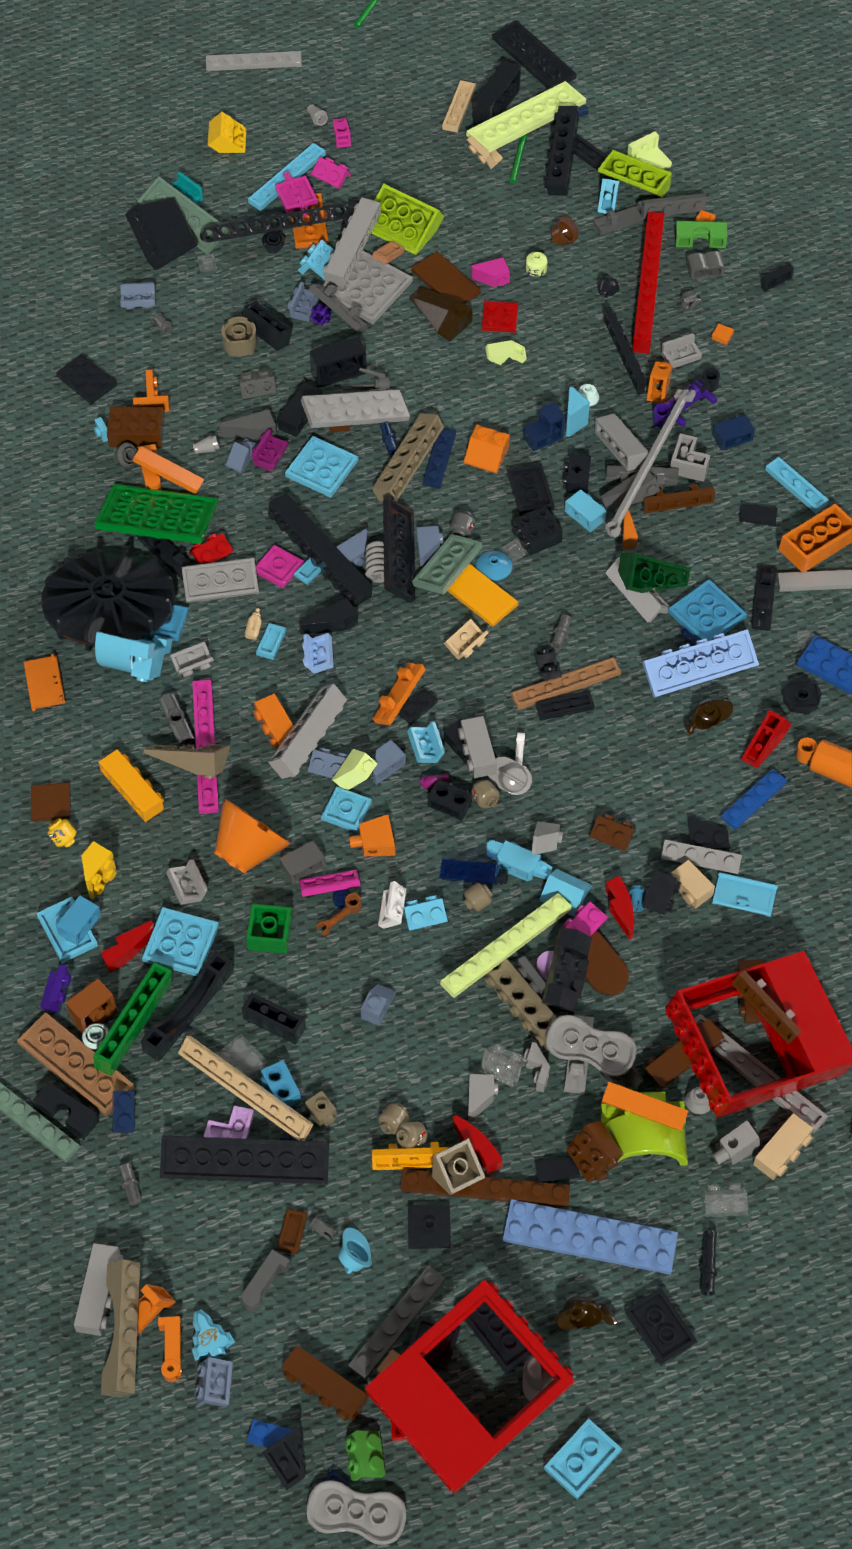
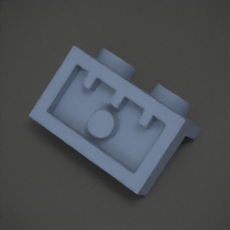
[195,1357,233,1407]

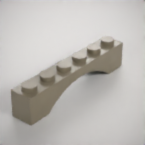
[101,1259,140,1397]

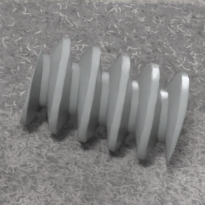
[365,541,384,583]

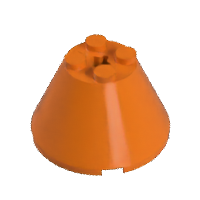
[213,799,290,873]

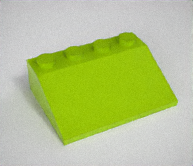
[371,183,444,255]

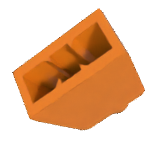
[647,362,673,403]
[349,815,395,856]

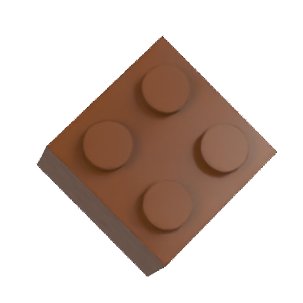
[66,979,117,1033]

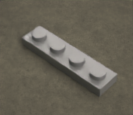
[661,840,742,874]

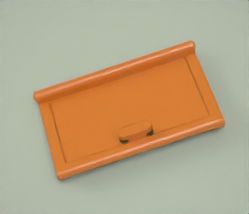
[24,654,65,711]

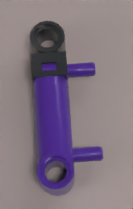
[653,368,720,427]

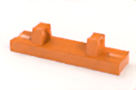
[373,663,426,725]

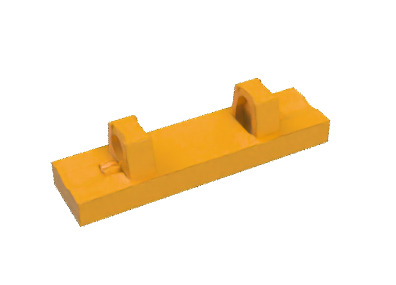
[372,1142,450,1170]

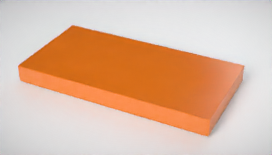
[290,193,329,249]

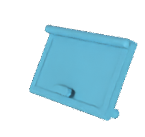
[712,872,778,917]

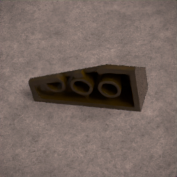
[410,287,473,342]

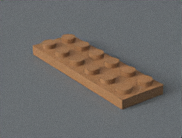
[17,1012,135,1116]

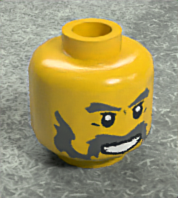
[47,818,77,848]

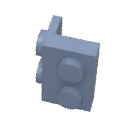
[120,282,156,309]
[288,282,320,322]
[307,747,348,779]

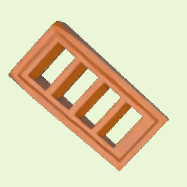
[623,510,638,550]

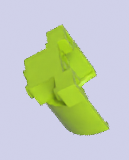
[601,1092,688,1166]

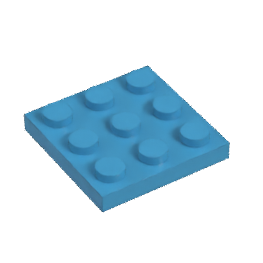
[668,580,747,641]

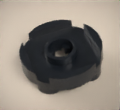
[783,678,821,714]

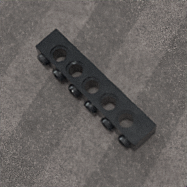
[544,105,579,196]

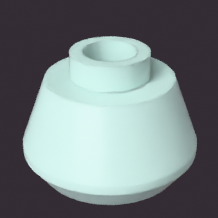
[578,384,599,406]
[82,1023,109,1050]

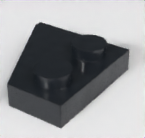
[262,1427,305,1491]

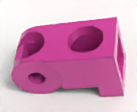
[333,118,351,148]

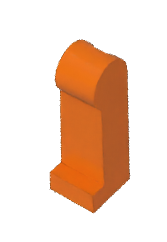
[138,444,161,490]
[158,1316,182,1382]

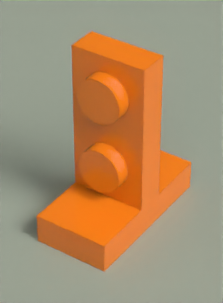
[133,370,170,412]
[137,1284,176,1336]

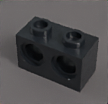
[428,779,473,821]

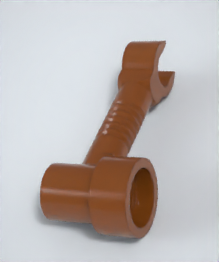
[316,893,362,936]

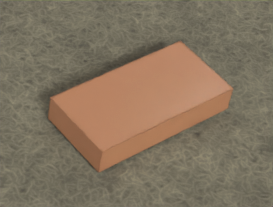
[372,241,405,264]

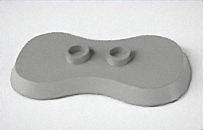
[546,1015,637,1076]
[307,1480,406,1545]

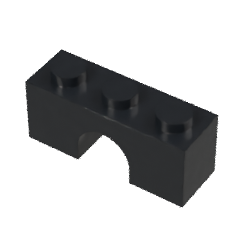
[32,1082,99,1140]

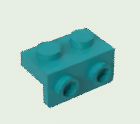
[171,172,203,205]

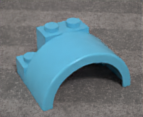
[95,631,173,682]

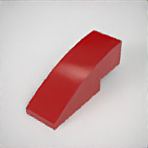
[605,875,634,940]
[101,921,154,974]
[453,1115,503,1174]

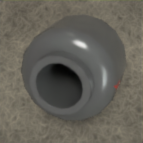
[450,511,476,537]

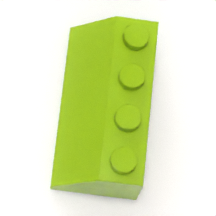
[598,150,672,198]

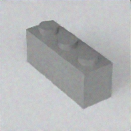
[458,716,497,778]

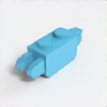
[487,840,552,881]

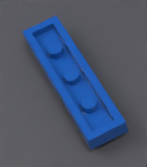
[721,769,787,830]

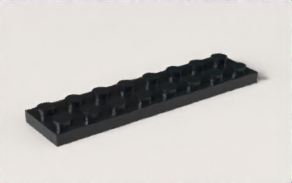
[160,1135,330,1184]

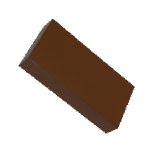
[277,1209,308,1255]

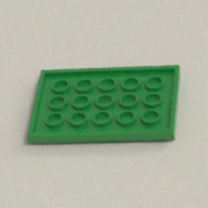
[95,484,218,544]

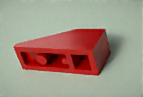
[741,710,792,769]

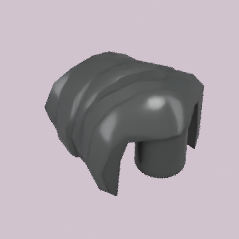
[680,290,703,310]

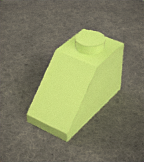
[332,749,377,790]

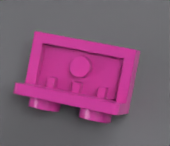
[311,157,351,189]
[562,902,608,937]

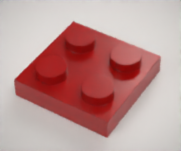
[482,301,518,333]

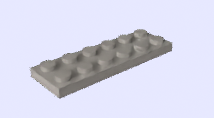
[301,389,410,428]

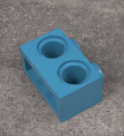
[259,1060,301,1107]

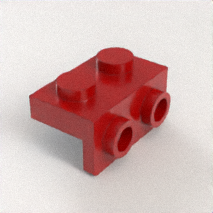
[189,533,234,565]

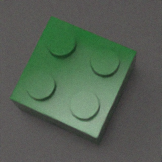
[246,904,293,954]

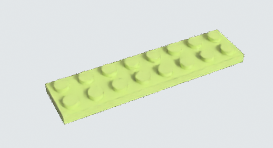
[466,81,586,153]

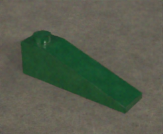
[618,553,691,593]

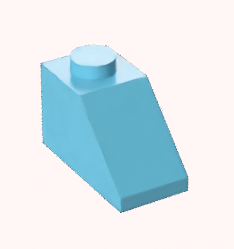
[598,179,620,214]

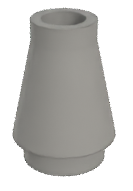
[307,104,328,126]
[193,435,220,454]

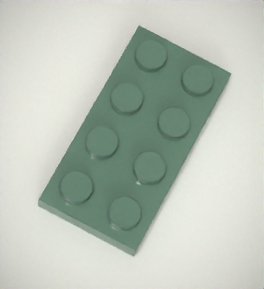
[412,534,483,595]

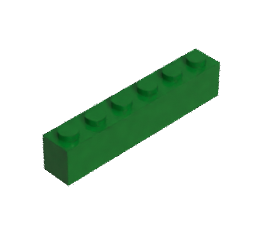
[93,962,172,1076]

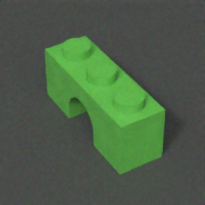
[675,221,727,248]

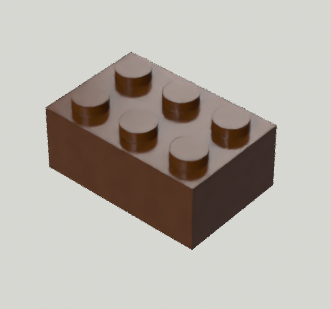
[107,406,165,448]

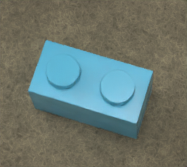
[565,489,606,532]

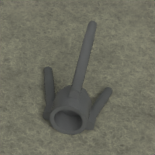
[351,368,390,392]

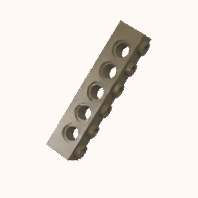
[372,413,444,502]
[473,942,557,1051]

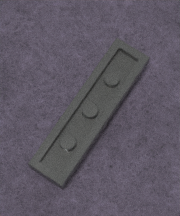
[641,193,707,218]

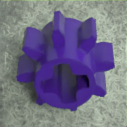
[309,303,332,326]

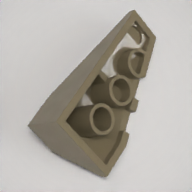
[144,744,230,778]

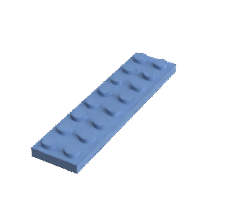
[503,1199,678,1275]

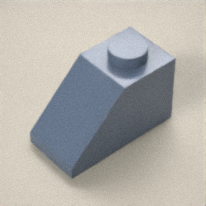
[417,526,443,567]
[337,529,368,568]
[373,740,406,785]
[361,984,396,1026]

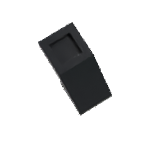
[534,647,562,681]

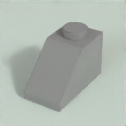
[531,821,563,855]
[468,1074,498,1120]

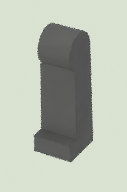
[242,1249,291,1311]

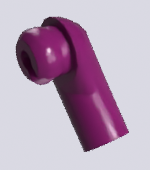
[420,774,449,789]

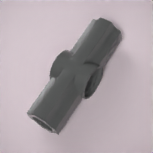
[159,693,194,747]

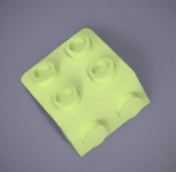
[628,132,672,170]

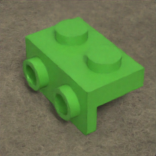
[345,1430,385,1481]

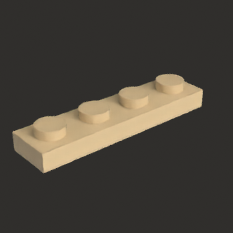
[442,80,476,133]

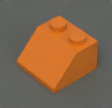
[464,425,510,474]

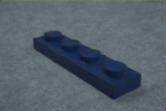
[423,428,456,489]

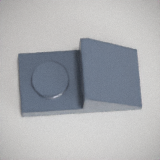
[226,438,258,473]

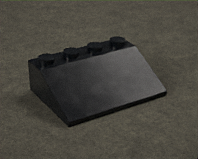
[125,198,198,271]

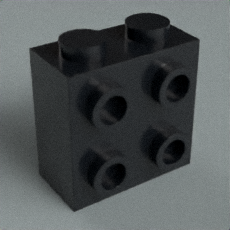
[512,506,563,556]

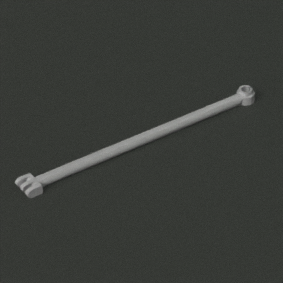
[605,389,696,537]

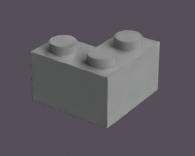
[670,433,710,482]

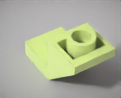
[485,340,527,365]

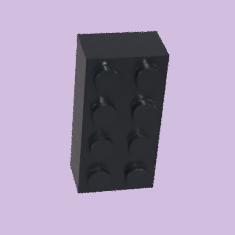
[472,60,521,126]

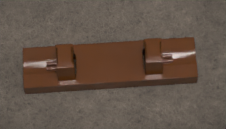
[643,484,715,514]
[731,970,802,1044]

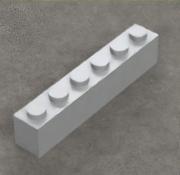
[323,197,381,288]
[268,683,347,779]

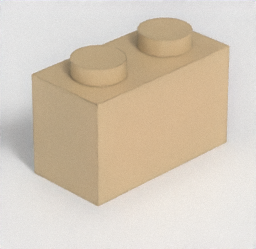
[671,860,715,908]

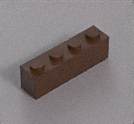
[644,1018,725,1091]
[281,1345,368,1422]

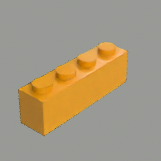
[99,749,164,822]

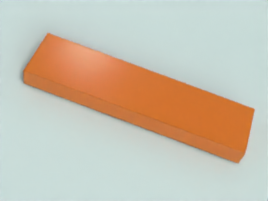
[133,446,204,494]
[602,1082,688,1132]

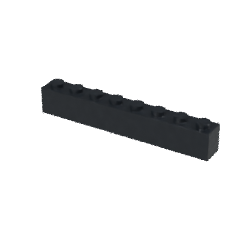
[268,493,372,607]

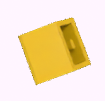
[208,112,246,153]
[81,841,116,900]

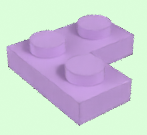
[204,1106,254,1138]

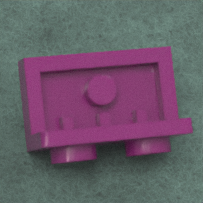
[251,429,288,472]

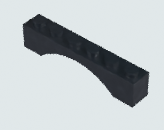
[140,951,234,1062]

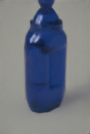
[680,628,698,646]

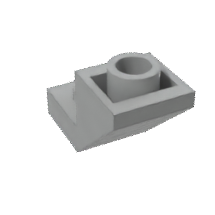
[523,1042,550,1092]

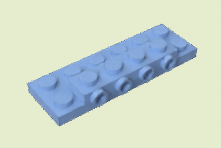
[642,629,759,698]

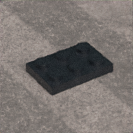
[56,354,117,405]
[507,464,555,516]
[624,1288,698,1366]

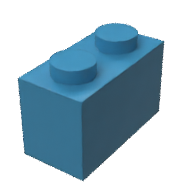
[56,895,101,946]

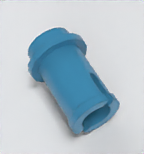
[629,885,645,912]

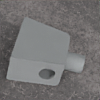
[712,1121,760,1165]

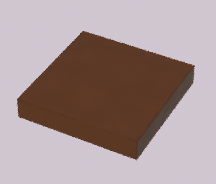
[31,783,71,822]

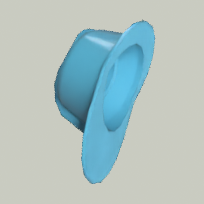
[338,1228,372,1274]

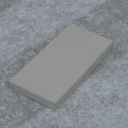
[182,558,259,603]

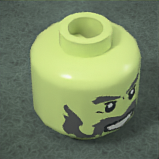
[525,252,548,277]

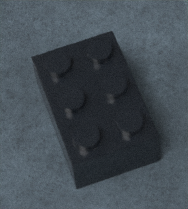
[309,337,367,388]

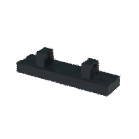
[137,535,194,580]
[752,566,777,631]

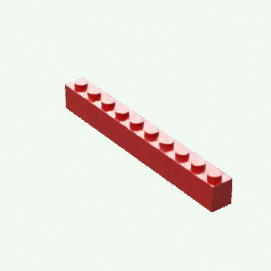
[633,212,665,354]

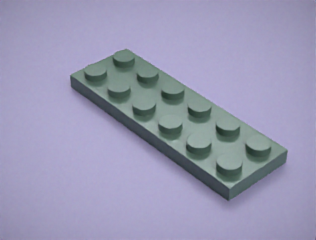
[138,176,228,256]

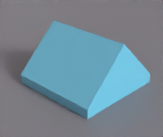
[566,387,590,437]
[539,869,592,917]

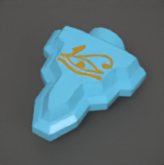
[192,1309,235,1361]

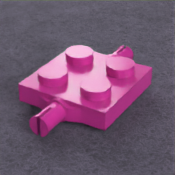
[275,171,318,217]

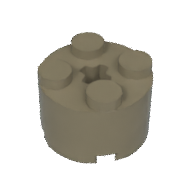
[221,317,257,357]

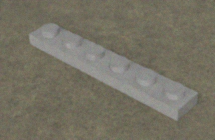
[206,51,302,71]

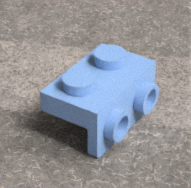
[302,633,333,673]

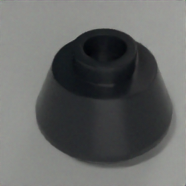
[262,231,285,254]
[597,276,620,298]

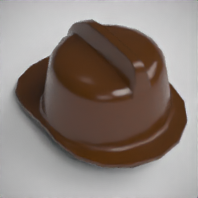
[550,216,578,246]

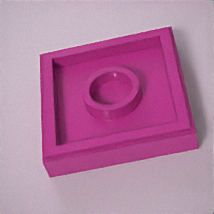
[255,545,304,588]

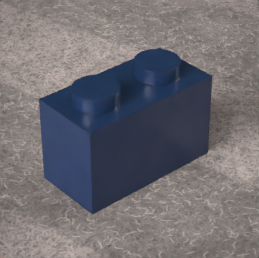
[712,414,755,451]

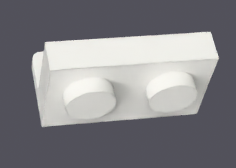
[378,881,406,929]

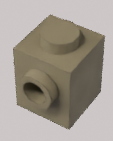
[305,1091,337,1128]

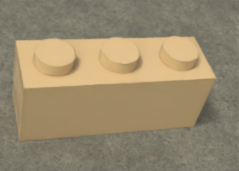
[753,1113,813,1180]

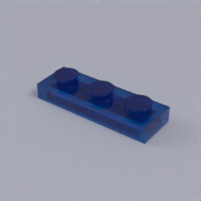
[439,859,500,885]

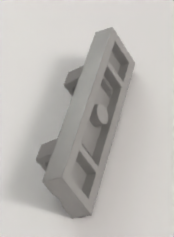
[564,1015,594,1094]

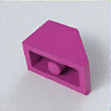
[471,258,510,287]

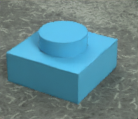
[94,417,108,442]

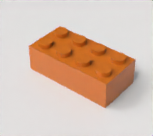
[779,504,852,573]

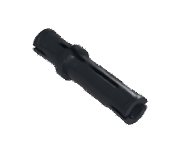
[700,1230,717,1296]

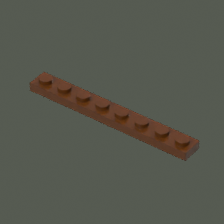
[401,1169,570,1208]

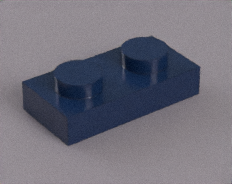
[112,1091,134,1133]

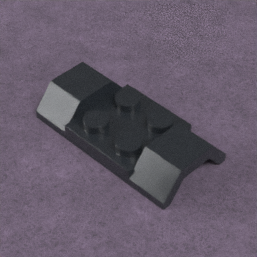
[542,927,592,1016]

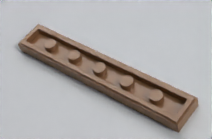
[511,657,621,710]

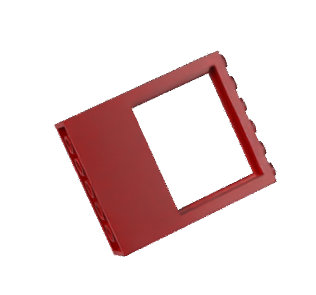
[665,951,852,1118]
[365,1280,575,1495]

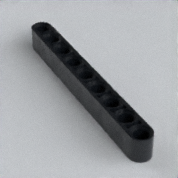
[200,204,347,243]

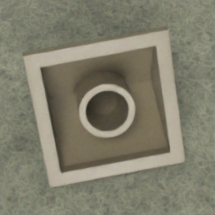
[432,1139,486,1195]

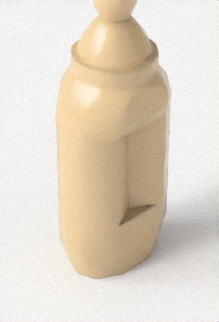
[245,608,262,640]

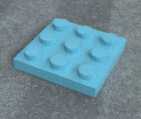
[285,436,358,498]
[142,907,219,977]

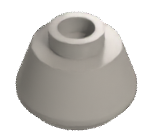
[685,1087,711,1114]

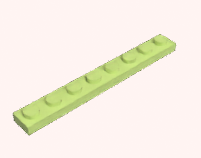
[440,893,572,998]

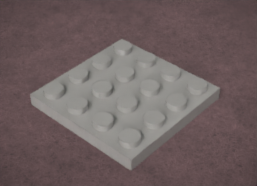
[322,251,413,324]

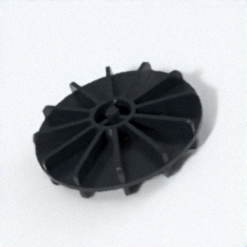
[41,547,175,651]

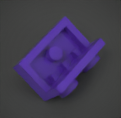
[40,965,71,1012]

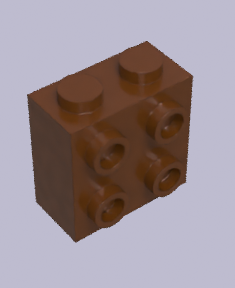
[566,1121,623,1183]

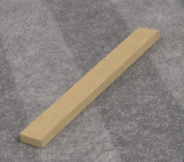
[178,1036,313,1141]

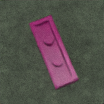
[299,870,360,897]

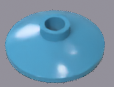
[476,551,512,581]

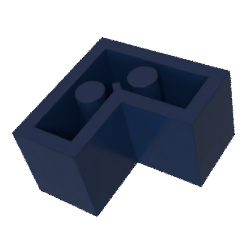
[523,402,565,452]

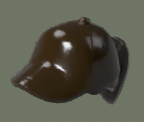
[684,698,733,736]
[556,1296,618,1330]

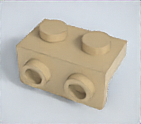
[467,135,503,169]
[443,619,488,660]

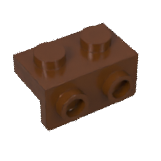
[589,813,636,851]

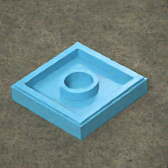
[321,786,372,833]

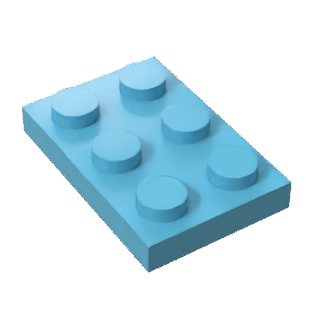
[36,897,98,963]
[544,1419,622,1500]

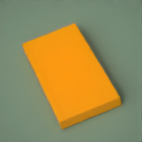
[448,564,518,627]

